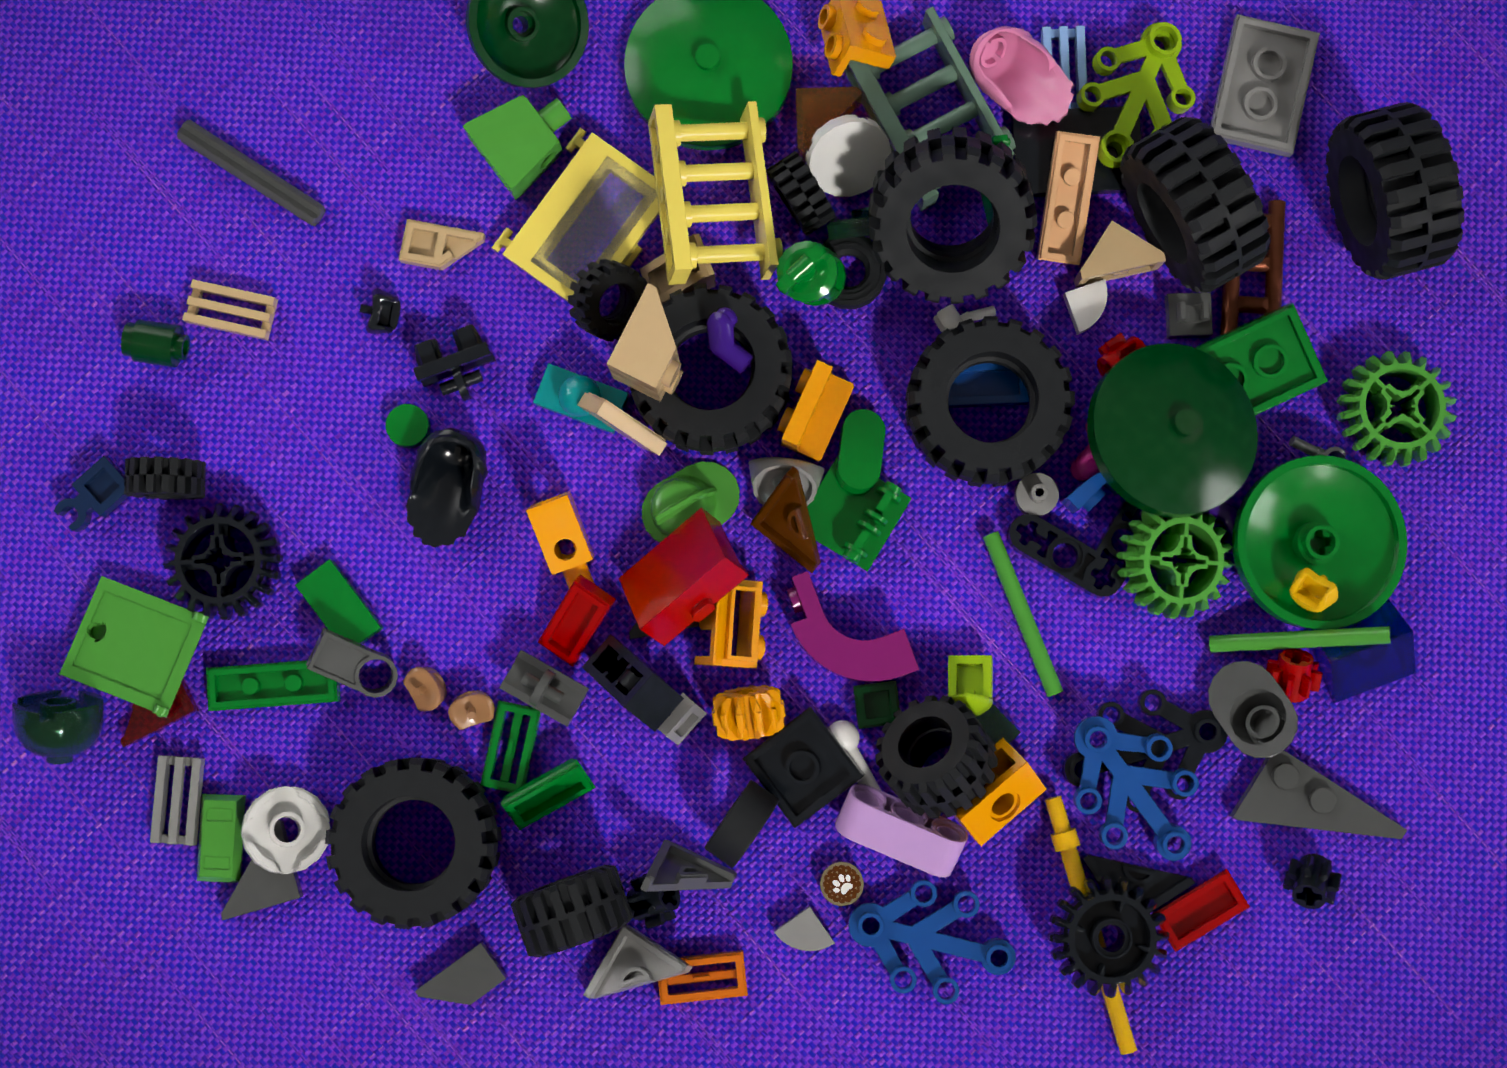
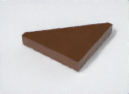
[750,466,821,573]

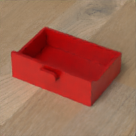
[619,507,749,646]

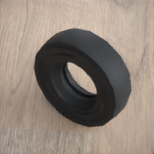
[822,233,886,309]

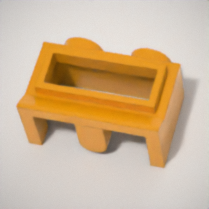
[694,580,768,669]

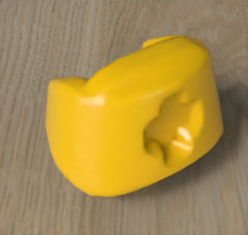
[1289,568,1338,613]

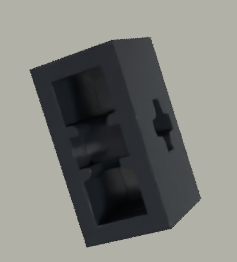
[582,634,684,732]

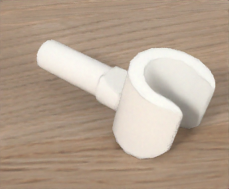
[933,304,996,332]

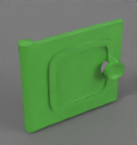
[59,576,209,718]

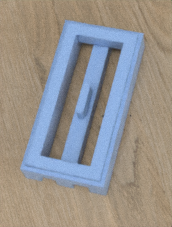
[1041,26,1088,109]

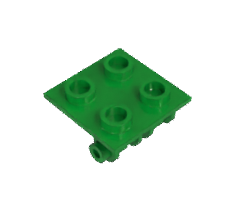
[807,456,912,572]

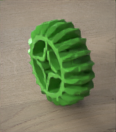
[1336,351,1457,467]
[1116,511,1234,619]

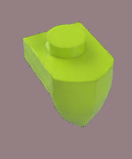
[948,655,993,716]

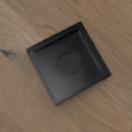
[742,705,865,828]

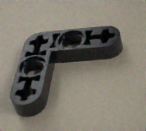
[1007,500,1142,598]

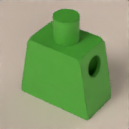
[463,95,572,200]

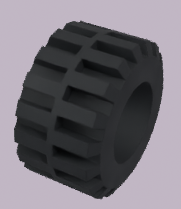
[875,695,998,818]
[511,865,633,957]

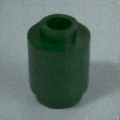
[121,319,190,367]

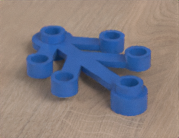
[1073,716,1199,861]
[848,879,1016,1004]

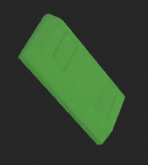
[197,794,246,883]

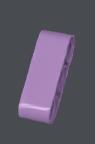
[835,784,968,877]

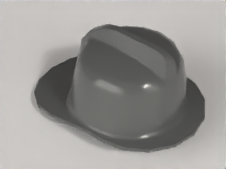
[1208,661,1298,758]

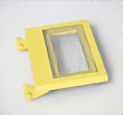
[491,128,659,302]

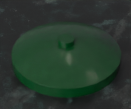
[1087,343,1258,518]

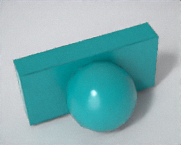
[533,363,629,434]

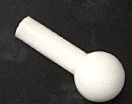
[829,720,882,791]

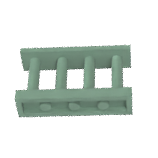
[844,6,1016,211]

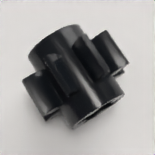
[1283,854,1342,909]
[626,873,680,929]

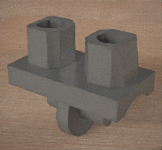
[499,650,590,727]

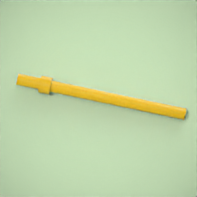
[1045,795,1137,1055]

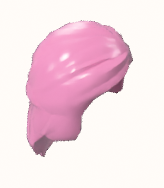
[969,26,1074,126]

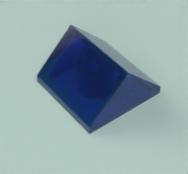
[1304,599,1416,703]

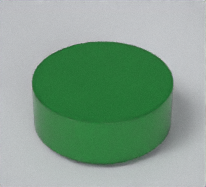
[386,404,431,448]

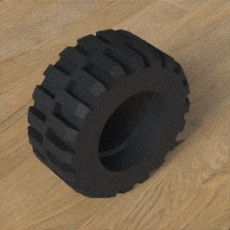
[1326,102,1465,280]
[1120,117,1270,293]
[869,127,1037,304]
[630,284,792,455]
[905,316,1075,487]
[325,757,502,929]

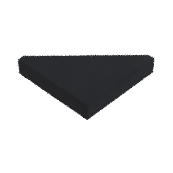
[1081,854,1195,911]

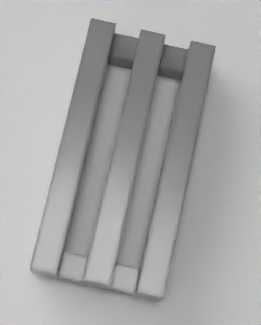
[150,755,205,846]

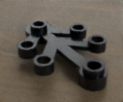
[1062,689,1228,812]

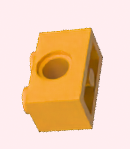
[954,738,1047,846]

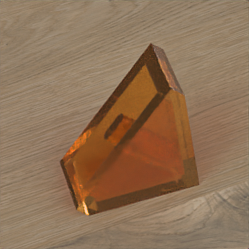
[795,87,863,163]

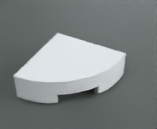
[1063,279,1108,335]

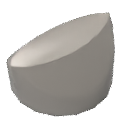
[748,457,824,506]

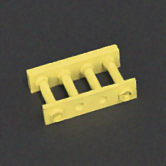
[648,101,783,285]

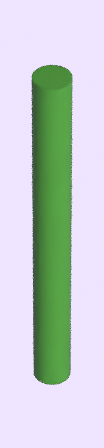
[983,531,1063,697]
[1209,626,1391,653]

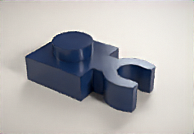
[54,456,129,532]

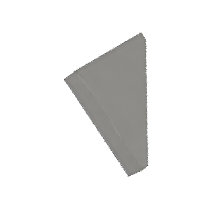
[583,924,693,999]

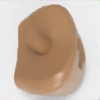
[403,666,447,711]
[448,690,495,730]

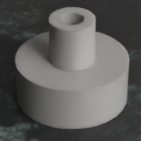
[1014,473,1059,517]

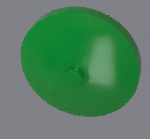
[624,0,793,151]
[1232,455,1407,630]

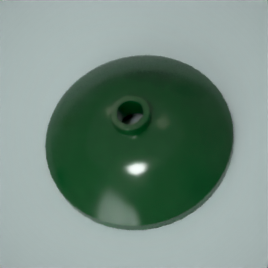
[466,0,589,88]

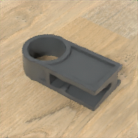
[306,628,398,698]

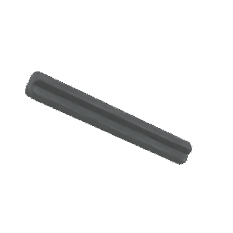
[177,120,326,226]

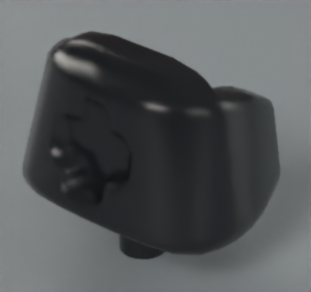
[360,288,401,334]

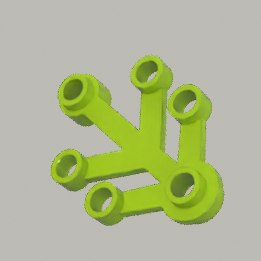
[1076,22,1196,168]

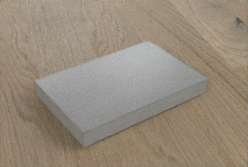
[1210,14,1320,158]

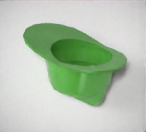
[642,461,740,542]

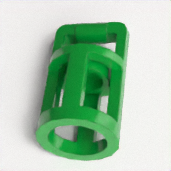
[776,240,846,306]

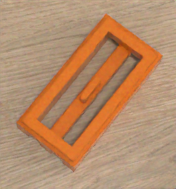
[658,950,748,1005]

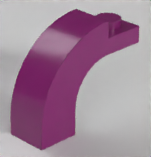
[786,571,919,682]

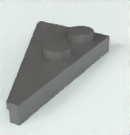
[1229,751,1407,839]

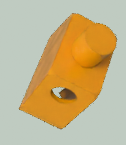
[526,491,595,589]

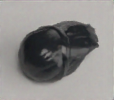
[406,428,488,548]

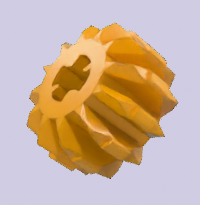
[712,685,786,741]

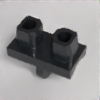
[413,324,496,401]

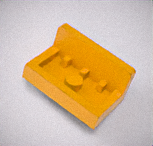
[818,0,896,77]
[777,360,854,461]

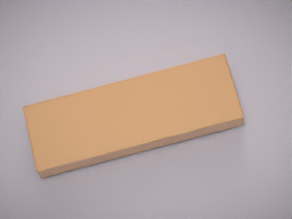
[1036,131,1100,265]

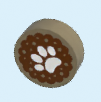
[820,861,864,906]

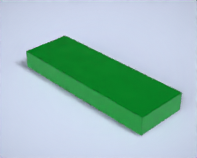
[206,660,341,711]

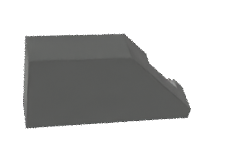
[415,941,508,1005]

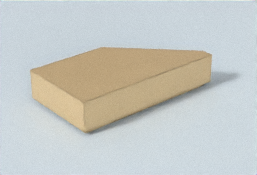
[399,219,486,271]

